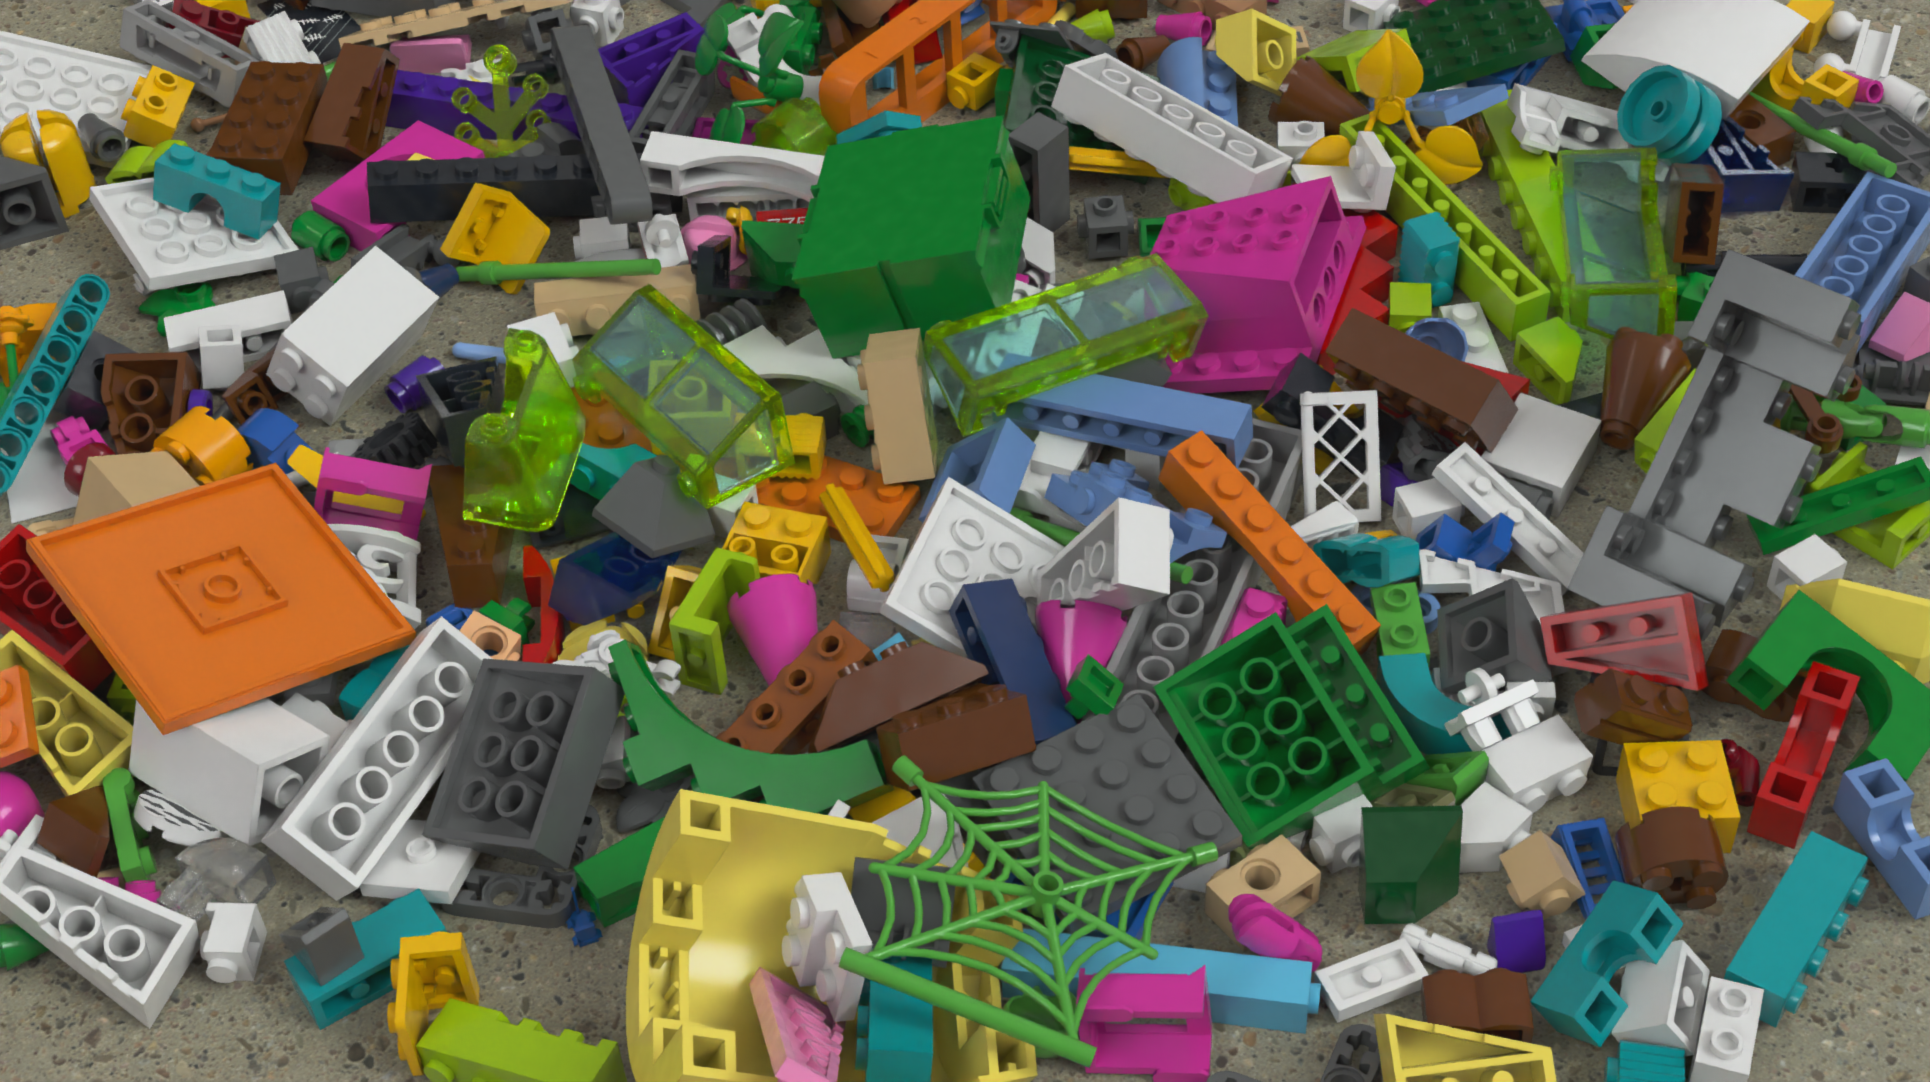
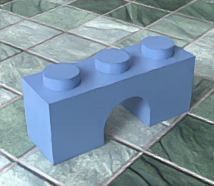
[1832,758,1930,920]

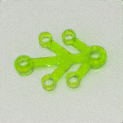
[452,44,552,158]

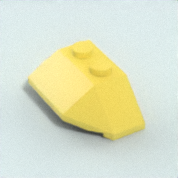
[1779,578,1930,684]

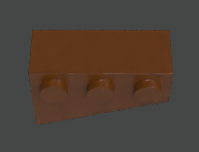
[303,43,400,164]
[876,682,1036,791]

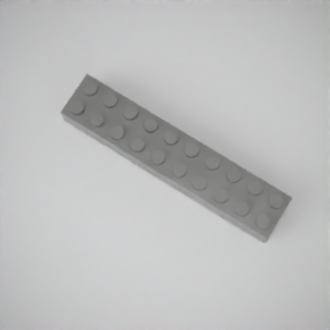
[1081,418,1303,754]

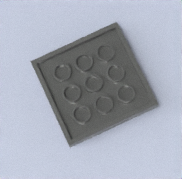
[972,694,1242,934]

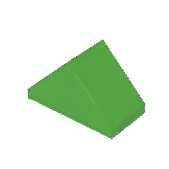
[1406,750,1489,806]

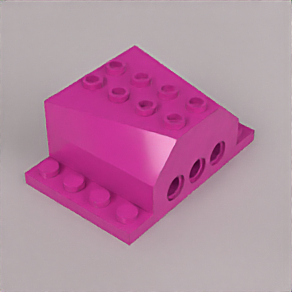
[1144,176,1366,394]

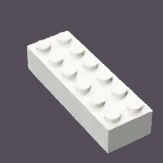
[1051,53,1293,203]
[261,616,492,901]

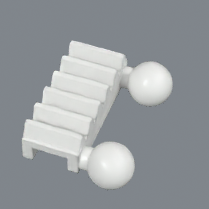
[1814,11,1901,81]

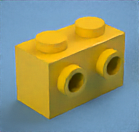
[121,65,195,148]

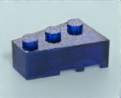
[1686,116,1795,213]

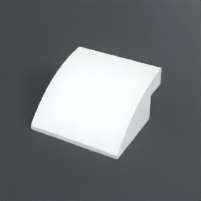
[1581,0,1810,120]

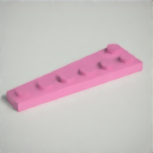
[749,967,846,1082]

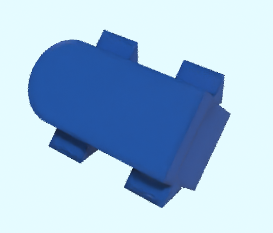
[566,887,603,947]

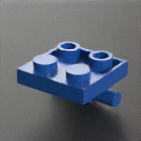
[1545,0,1625,62]

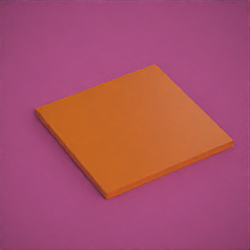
[26,463,416,735]

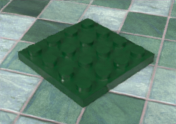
[1383,0,1566,93]
[1003,34,1160,185]

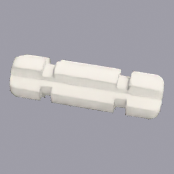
[1399,923,1498,976]

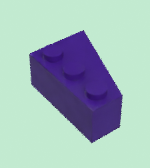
[598,12,705,107]

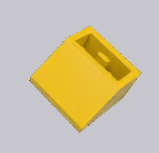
[722,501,831,584]

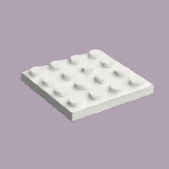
[89,177,299,291]
[879,477,1064,658]

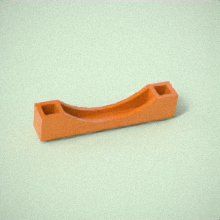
[1158,430,1381,656]

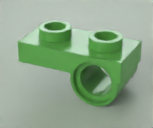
[1370,582,1431,668]

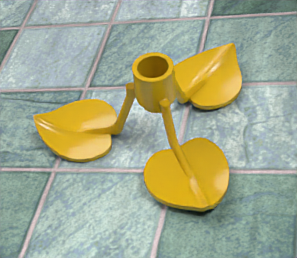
[1299,29,1483,184]

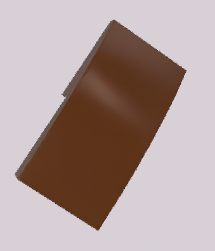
[222,347,288,426]

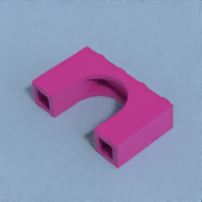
[311,120,485,251]

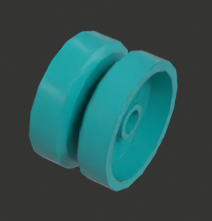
[1617,65,1722,166]

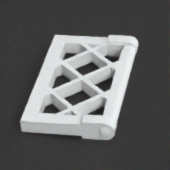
[1300,390,1381,522]

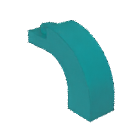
[1376,653,1512,755]

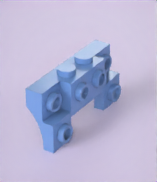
[1044,459,1227,564]

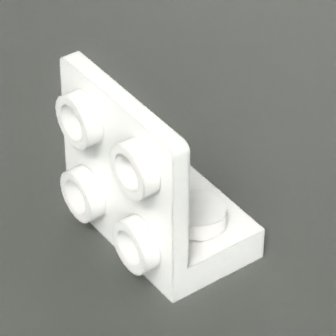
[1291,131,1396,213]

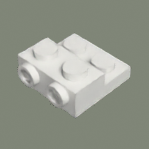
[782,872,873,1022]

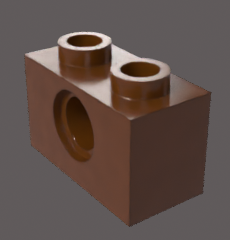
[1712,94,1796,177]

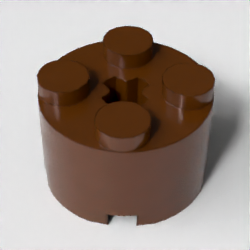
[1615,806,1729,909]

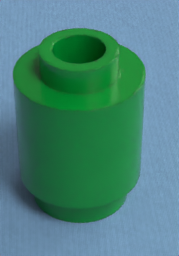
[291,210,350,262]

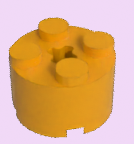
[150,406,253,486]

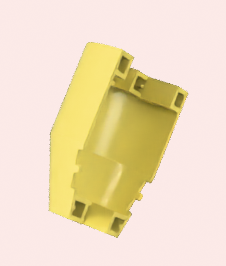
[626,789,1038,1082]

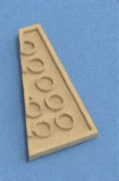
[339,0,574,48]

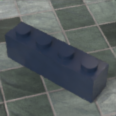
[949,578,1078,745]

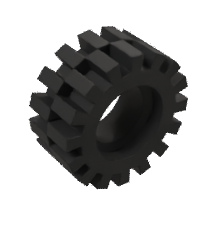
[355,412,438,468]

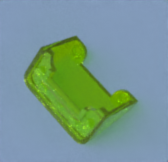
[463,328,586,532]

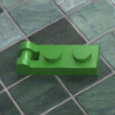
[103,768,157,882]

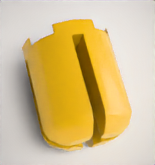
[0,109,97,218]

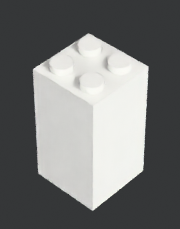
[266,246,439,426]
[129,698,330,847]

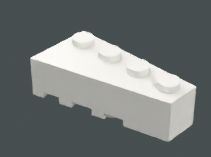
[1037,497,1174,611]
[0,844,200,1029]

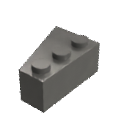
[1008,112,1070,232]

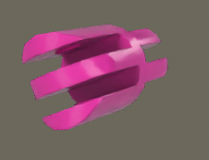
[1228,894,1323,972]

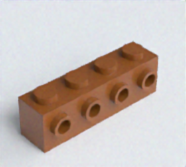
[716,619,878,801]

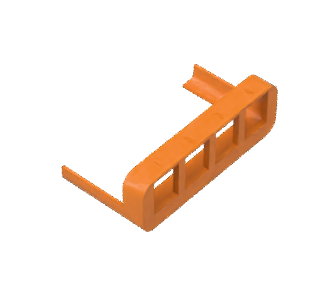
[730,0,1058,146]

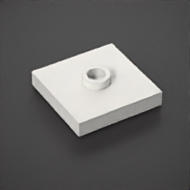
[359,819,481,904]

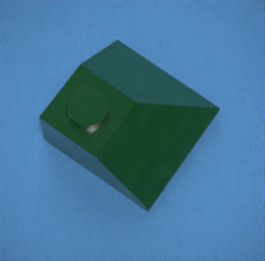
[1358,805,1463,924]

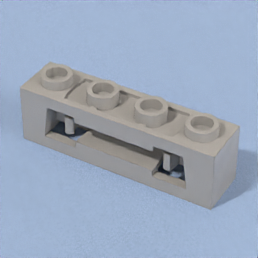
[119,0,261,108]

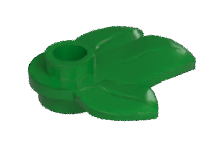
[138,282,216,337]

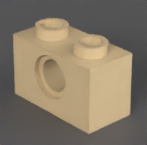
[1205,834,1321,951]

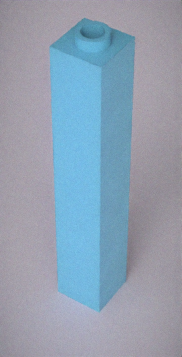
[1001,929,1321,1034]

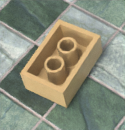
[857,328,939,484]

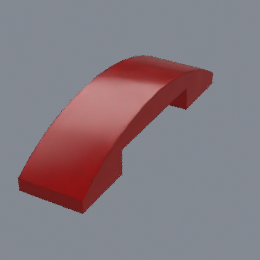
[522,545,565,664]

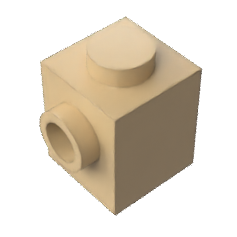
[1499,830,1586,920]

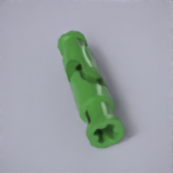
[1780,397,1930,448]

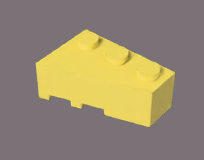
[1373,1014,1557,1082]

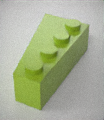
[416,998,627,1082]

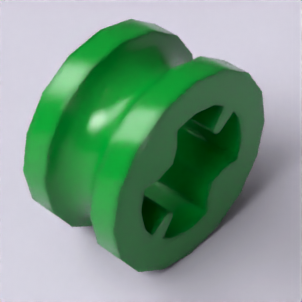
[840,404,874,447]

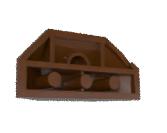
[808,641,989,754]

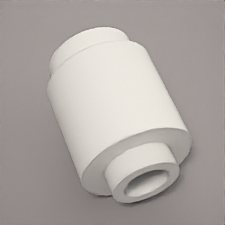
[1876,75,1930,125]

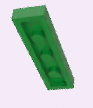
[1746,456,1930,555]

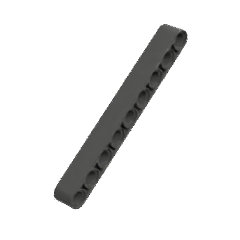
[550,25,652,225]

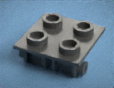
[990,19,1075,69]
[1858,341,1930,407]
[851,857,957,968]

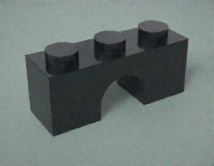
[1261,353,1404,474]

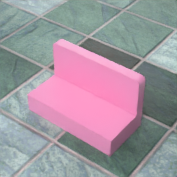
[389,34,472,74]

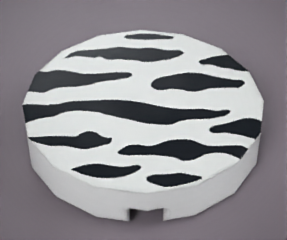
[134,789,229,847]

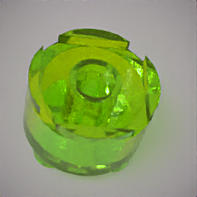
[751,97,837,156]

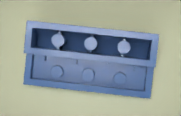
[1157,37,1238,127]

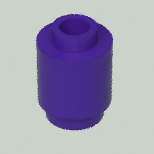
[384,355,445,413]

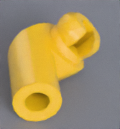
[726,205,754,255]

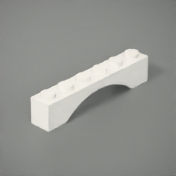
[640,131,825,202]

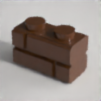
[1574,668,1693,746]

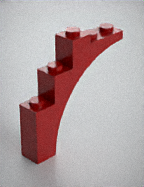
[1291,182,1398,375]

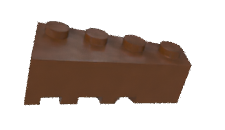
[429,460,520,608]

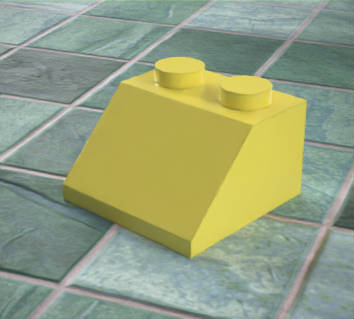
[1215,9,1297,97]

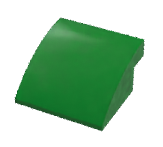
[1153,604,1430,849]

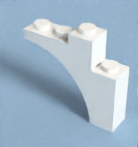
[695,325,868,416]

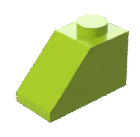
[1513,316,1583,405]

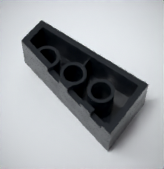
[416,356,507,469]

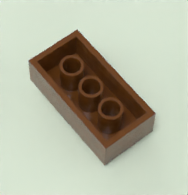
[208,61,328,195]
[1325,308,1519,453]

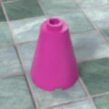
[727,573,818,686]
[1035,600,1127,724]

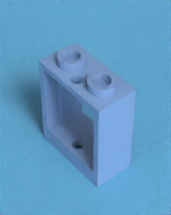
[918,417,1036,523]

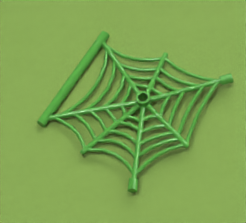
[838,755,1218,1068]

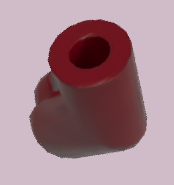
[1721,739,1760,807]

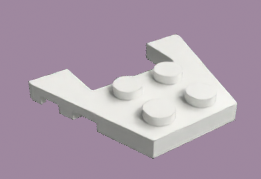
[1419,549,1570,704]

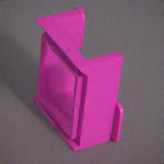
[314,447,432,541]
[1076,965,1213,1082]

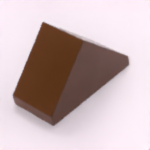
[36,786,110,878]

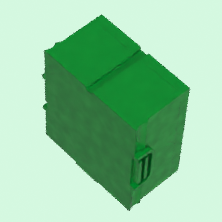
[791,115,1031,359]

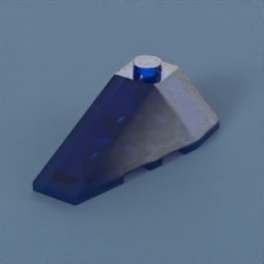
[548,532,684,626]

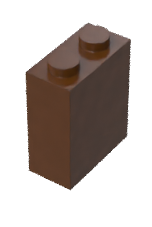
[1663,163,1724,265]

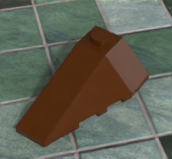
[101,352,202,455]

